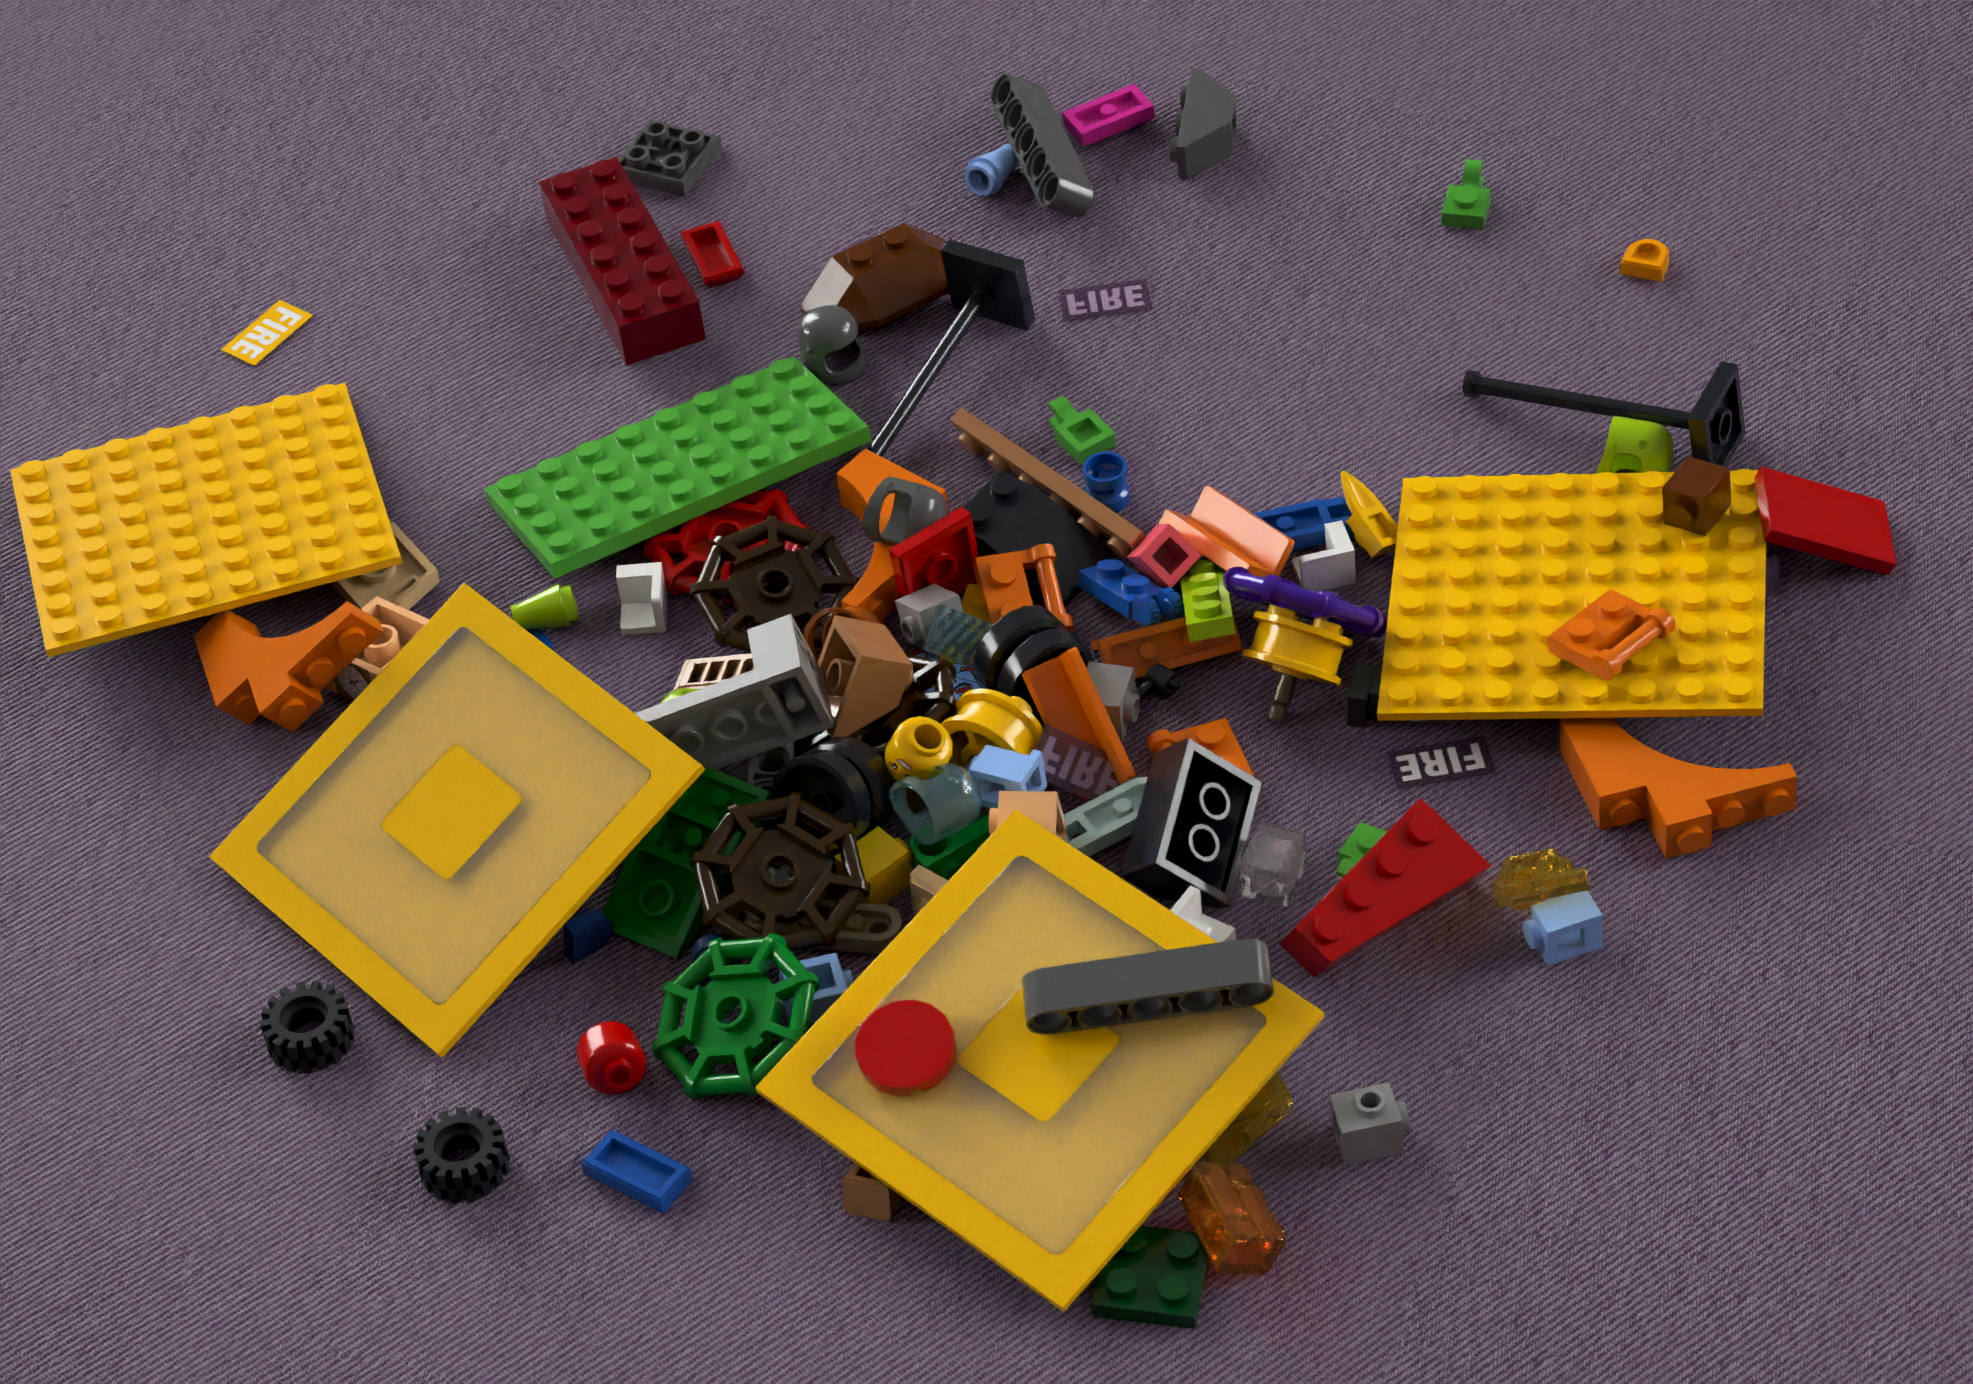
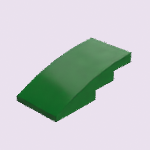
[603,765,771,960]

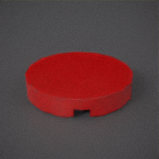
[855,1000,956,1097]

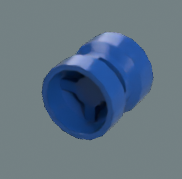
[1083,451,1130,513]

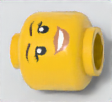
[885,716,953,788]

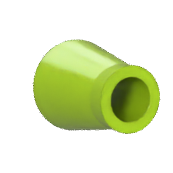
[510,584,580,630]

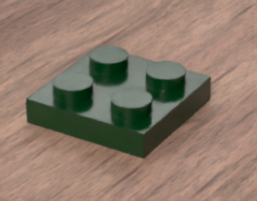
[1091,1225,1214,1329]

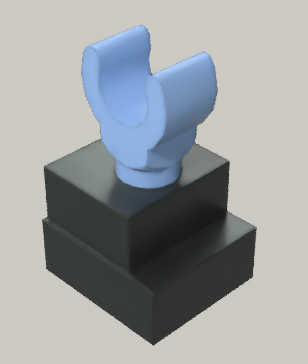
[1347,663,1423,728]

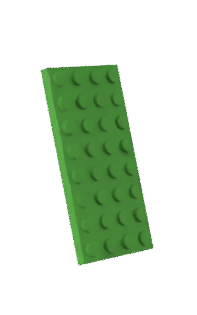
[484,356,872,579]

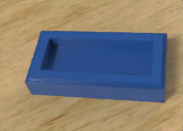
[581,1129,693,1214]

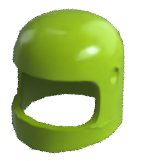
[1596,416,1674,474]

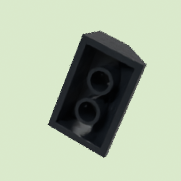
[1121,738,1262,909]

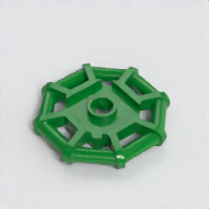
[651,933,820,1100]

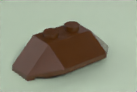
[800,223,949,330]

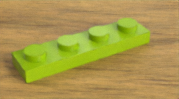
[1180,559,1236,642]

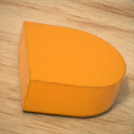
[1620,239,1669,282]

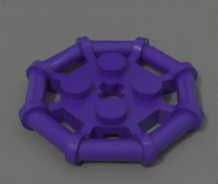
[1223,566,1387,638]

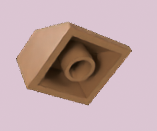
[818,615,913,738]

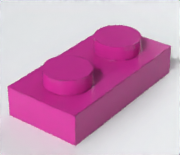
[1062,84,1155,147]

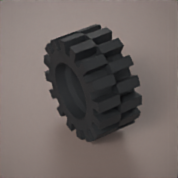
[260,981,354,1073]
[413,1107,510,1203]

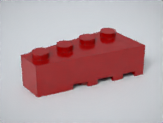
[1279,797,1491,978]

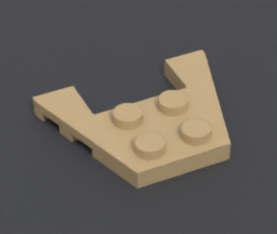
[331,522,440,610]

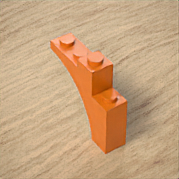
[836,448,949,623]
[193,601,383,733]
[1560,718,1797,858]

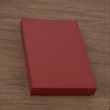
[1754,466,1896,575]

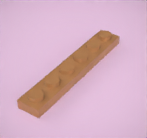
[950,407,1146,561]

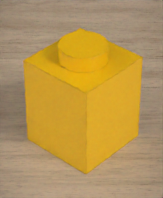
[834,826,912,905]

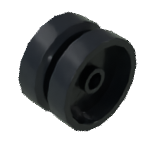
[973,605,1093,725]
[771,737,895,856]

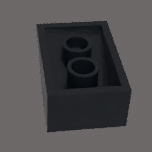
[963,471,1113,607]

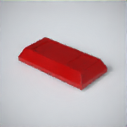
[680,221,745,288]

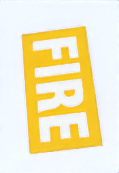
[221,300,313,366]

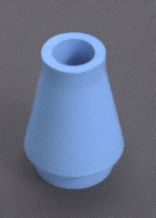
[965,144,1019,196]

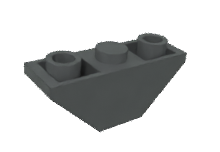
[1170,69,1238,179]

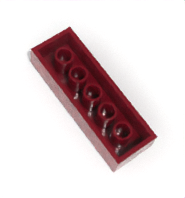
[539,156,706,366]

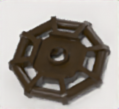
[690,515,860,653]
[803,650,957,762]
[689,792,871,951]

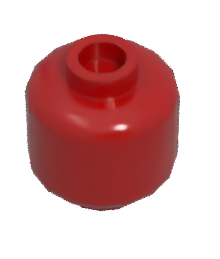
[577,1021,646,1095]

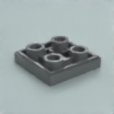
[618,120,722,197]

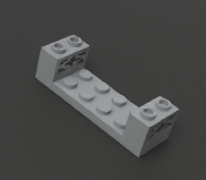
[635,614,834,770]

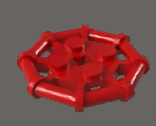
[643,489,809,605]

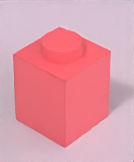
[1127,523,1202,589]

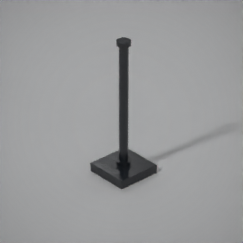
[867,239,1035,457]
[1462,362,1745,467]

